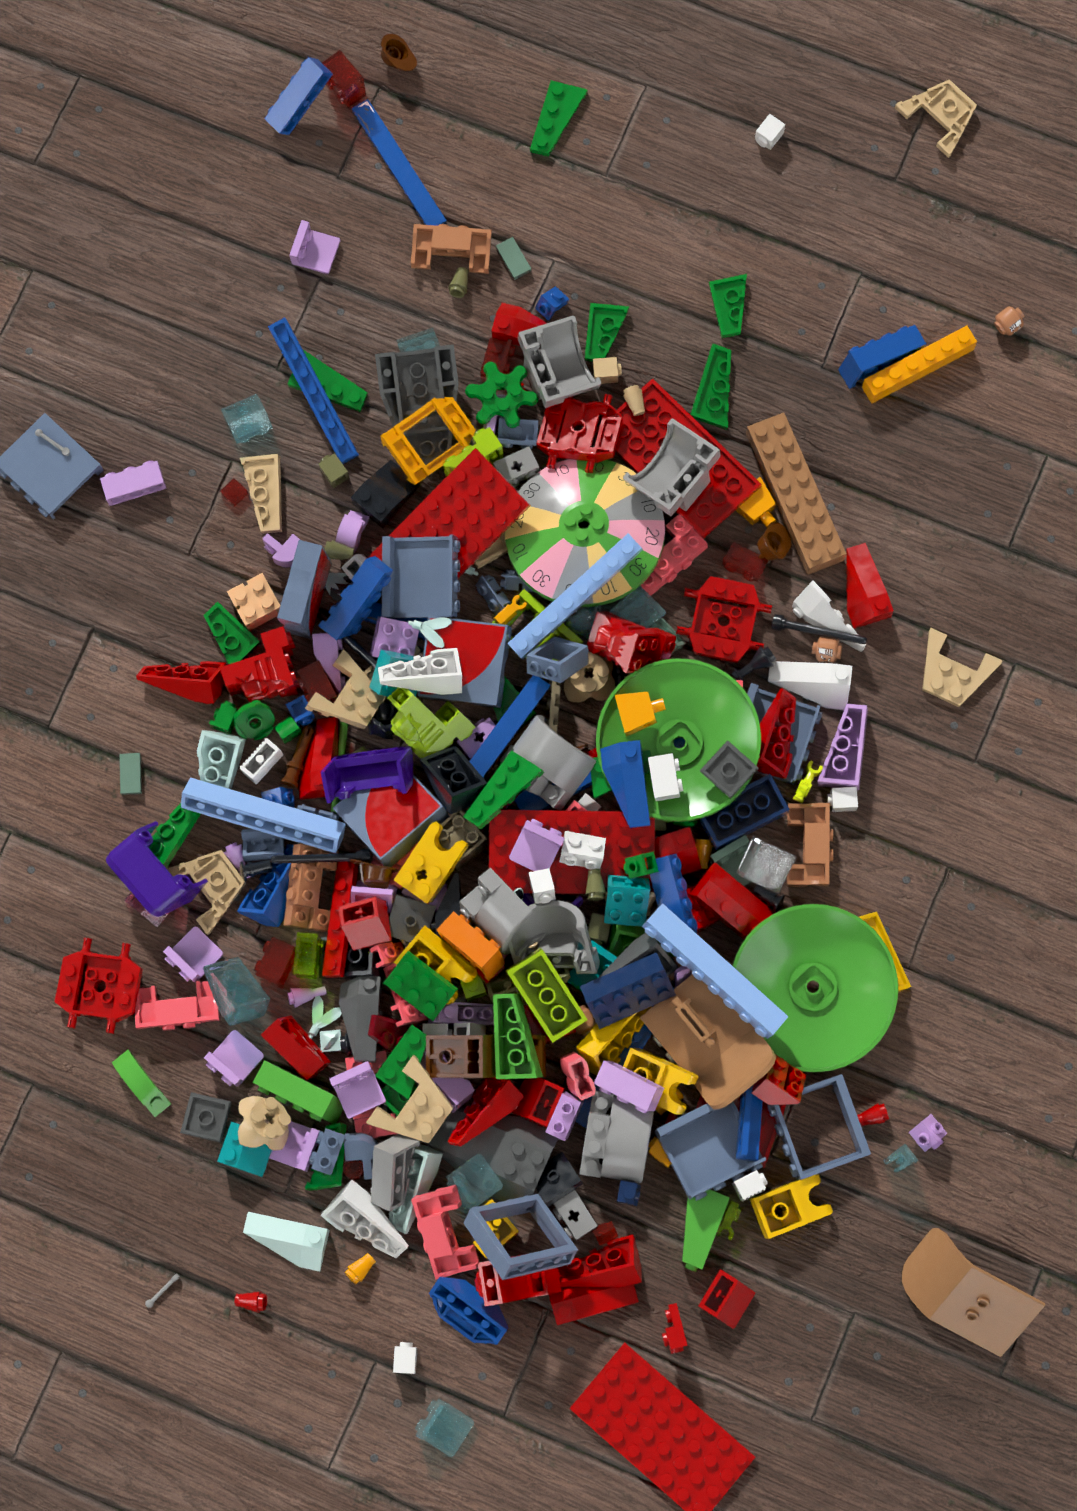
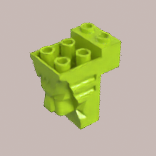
[443,427,503,477]
[388,687,476,759]

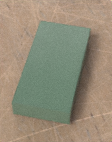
[496,237,531,280]
[120,753,142,795]

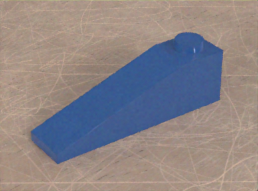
[600,740,650,828]
[237,844,293,927]

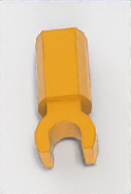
[493,595,527,625]

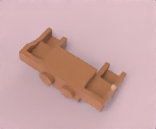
[411,224,492,274]
[787,803,833,887]
[284,844,339,932]

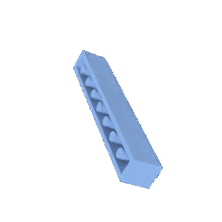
[508,533,643,659]
[181,777,346,853]
[642,904,788,1039]

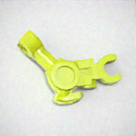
[793,761,823,804]

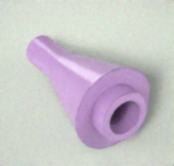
[223,842,250,878]
[287,986,327,1008]

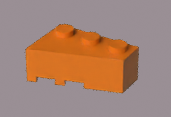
[437,911,505,981]

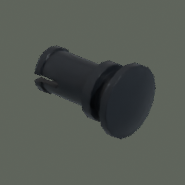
[239,859,272,881]
[752,884,785,913]

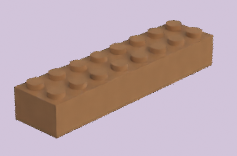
[746,413,846,575]

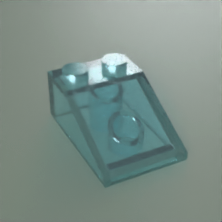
[203,957,270,1026]

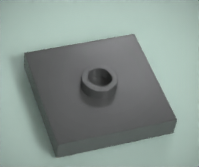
[700,740,759,799]
[389,895,436,942]
[180,1092,232,1143]

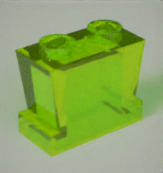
[293,932,321,979]

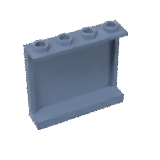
[0,413,103,520]
[382,535,460,619]
[747,683,822,785]
[655,1102,766,1201]

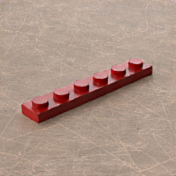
[322,862,358,978]

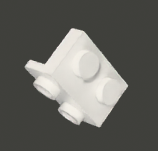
[559,831,606,869]

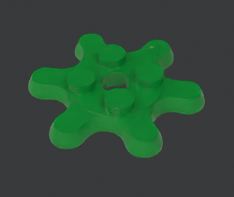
[465,362,538,428]

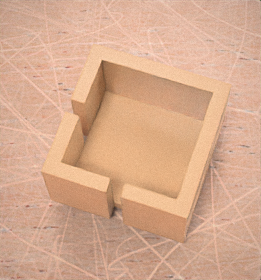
[227,573,280,631]

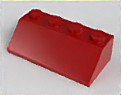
[689,862,775,940]

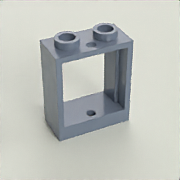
[526,636,588,683]

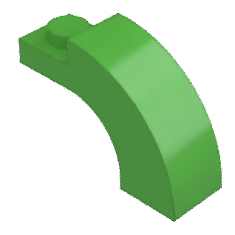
[112,1050,171,1117]

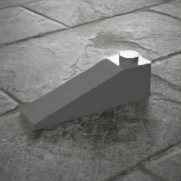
[598,933,679,978]
[339,976,382,1063]

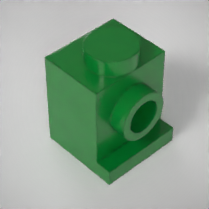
[209,701,238,734]
[624,851,659,879]

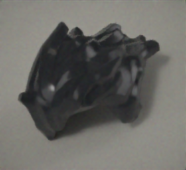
[368,702,399,739]

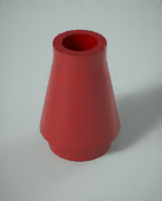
[857,1103,889,1127]
[234,1291,267,1313]

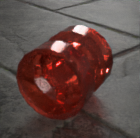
[343,1160,364,1180]

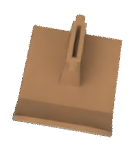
[640,975,776,1110]
[902,1228,1045,1357]

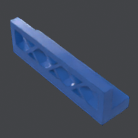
[736,1084,763,1162]

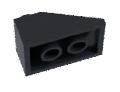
[351,460,421,528]
[420,745,487,814]
[432,873,461,942]
[319,937,385,979]

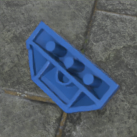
[429,1276,508,1345]

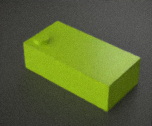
[505,948,588,1043]

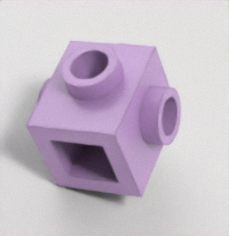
[909,1114,947,1152]

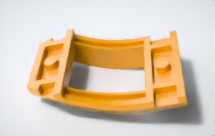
[380,397,476,485]

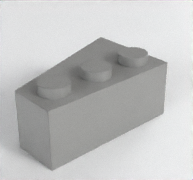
[371,1134,420,1211]

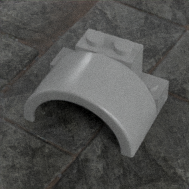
[518,316,601,408]
[623,419,721,516]
[499,715,596,811]
[460,868,533,955]
[509,900,600,974]
[580,1090,654,1183]

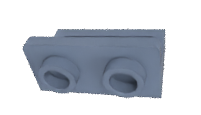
[497,417,539,449]
[241,829,284,862]
[309,1128,345,1175]

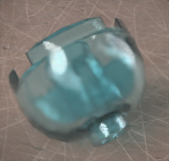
[565,605,604,639]

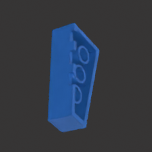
[838,325,926,389]
[318,556,393,640]

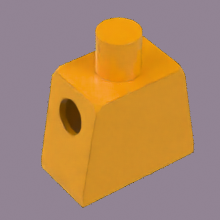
[736,477,776,528]
[615,692,666,737]

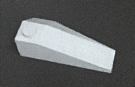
[792,581,866,652]
[378,648,462,695]
[768,661,852,710]
[321,1180,409,1258]

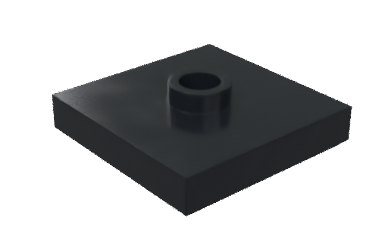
[536,1152,583,1207]

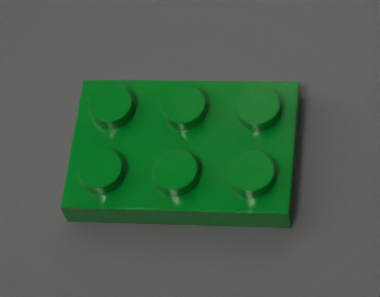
[384,951,458,1021]

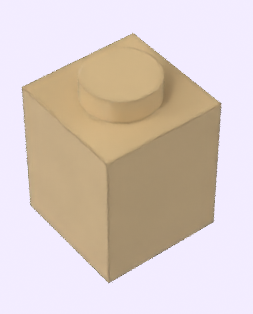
[593,357,622,384]

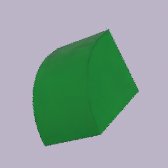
[274,716,301,744]

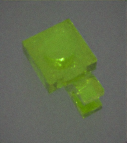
[716,1201,741,1241]

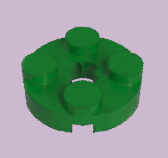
[233,700,275,740]

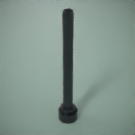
[317,612,377,673]
[772,614,867,644]
[270,849,370,864]

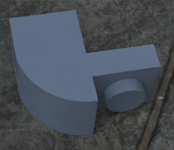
[343,1133,378,1179]

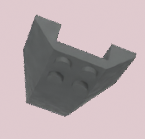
[375,344,459,467]
[421,1106,559,1201]

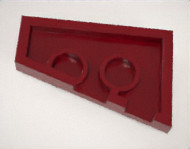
[368,1015,423,1052]

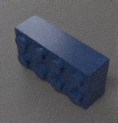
[698,774,790,851]
[580,952,676,1029]

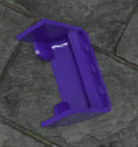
[321,746,413,803]
[106,821,208,917]

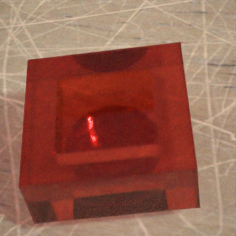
[220,478,248,507]
[593,1221,618,1246]

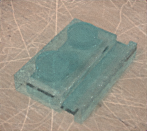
[396,328,440,352]

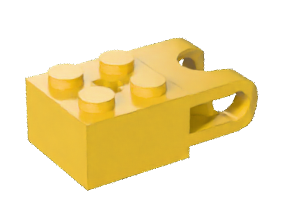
[394,821,468,904]
[394,925,477,1004]
[623,1048,698,1115]
[750,1174,833,1239]

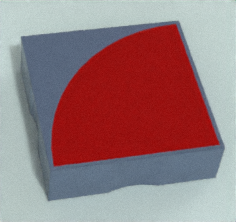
[277,540,332,639]
[418,616,512,708]
[333,775,450,867]

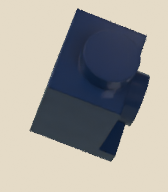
[617,1180,641,1206]

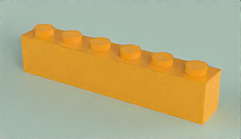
[862,326,977,404]

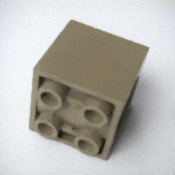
[439,810,488,872]

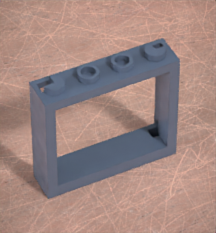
[767,1074,871,1180]
[464,1194,578,1280]

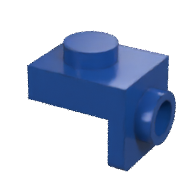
[535,286,569,320]
[286,695,315,726]
[261,787,295,808]

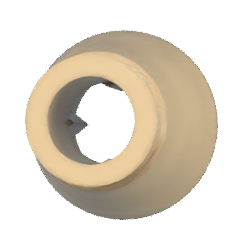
[623,385,645,416]

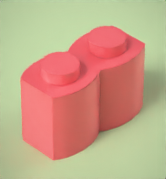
[560,1052,595,1100]

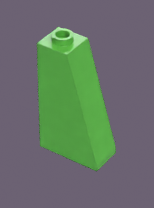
[682,1190,730,1272]

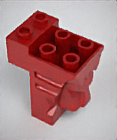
[587,611,677,673]
[220,626,300,702]
[474,1254,562,1306]

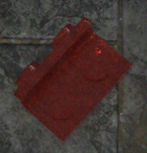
[480,338,515,378]
[722,542,769,582]

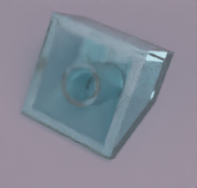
[221,394,273,444]

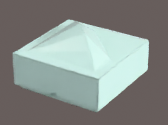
[320,1030,341,1053]

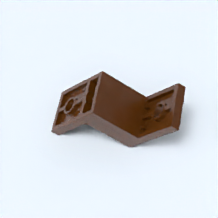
[426,1035,546,1078]

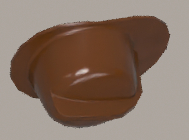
[381,34,417,71]
[757,522,792,561]
[350,859,398,889]

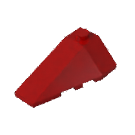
[491,303,547,349]
[846,543,894,629]
[136,661,226,704]
[757,688,796,779]
[299,717,338,800]
[655,827,702,876]
[447,1077,524,1147]
[557,1235,642,1287]
[549,1284,639,1326]

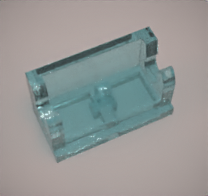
[883,1144,919,1172]

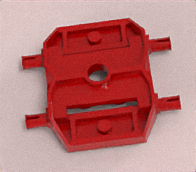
[536,394,623,474]
[676,576,772,663]
[54,938,143,1034]

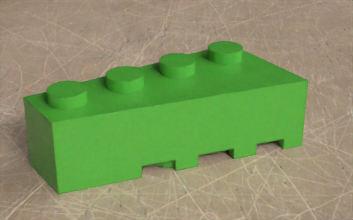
[493,993,543,1079]
[253,1060,343,1124]

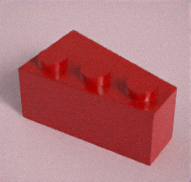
[261,1015,331,1080]

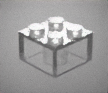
[736,836,796,894]

